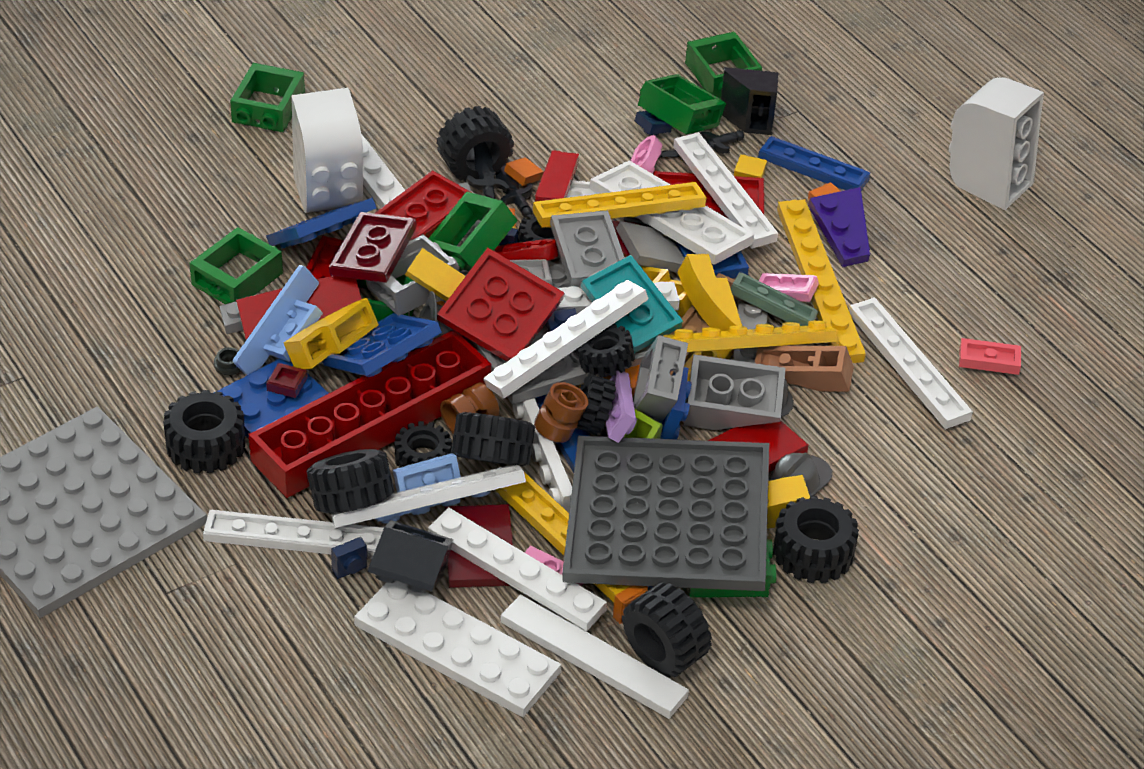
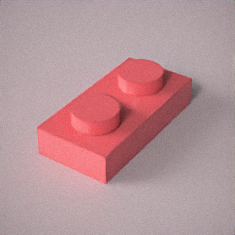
[959,338,1021,375]

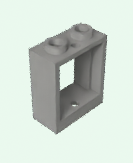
[366,234,459,316]
[633,335,688,423]

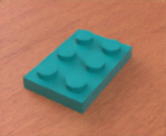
[581,255,683,353]

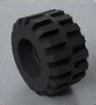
[436,106,514,182]
[163,390,246,473]
[451,412,535,467]
[306,449,394,513]
[773,496,859,583]
[622,583,712,678]

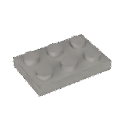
[550,210,625,287]

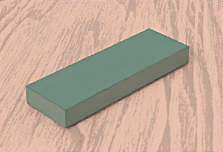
[730,272,819,326]

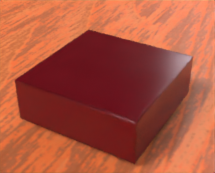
[266,363,308,398]

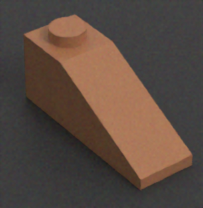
[755,346,854,392]

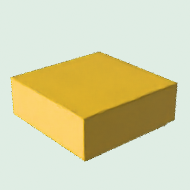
[734,154,767,178]

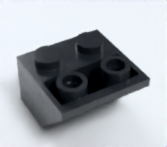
[721,67,779,135]
[368,520,454,593]

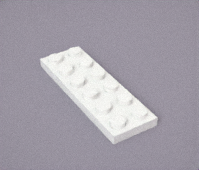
[589,160,754,265]
[354,580,561,717]

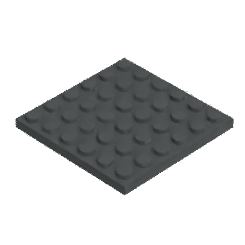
[562,436,769,591]

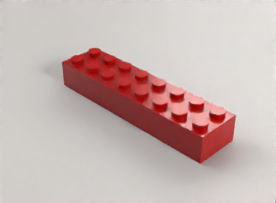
[249,330,492,498]

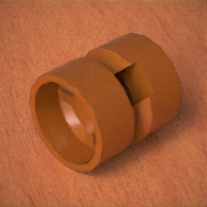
[440,382,499,434]
[534,382,588,442]

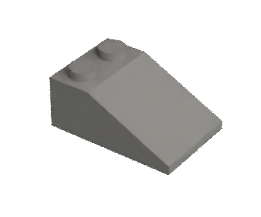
[683,354,786,430]

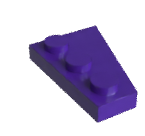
[808,187,870,267]

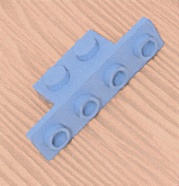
[233,265,323,376]
[375,453,490,524]

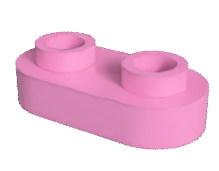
[631,135,662,174]

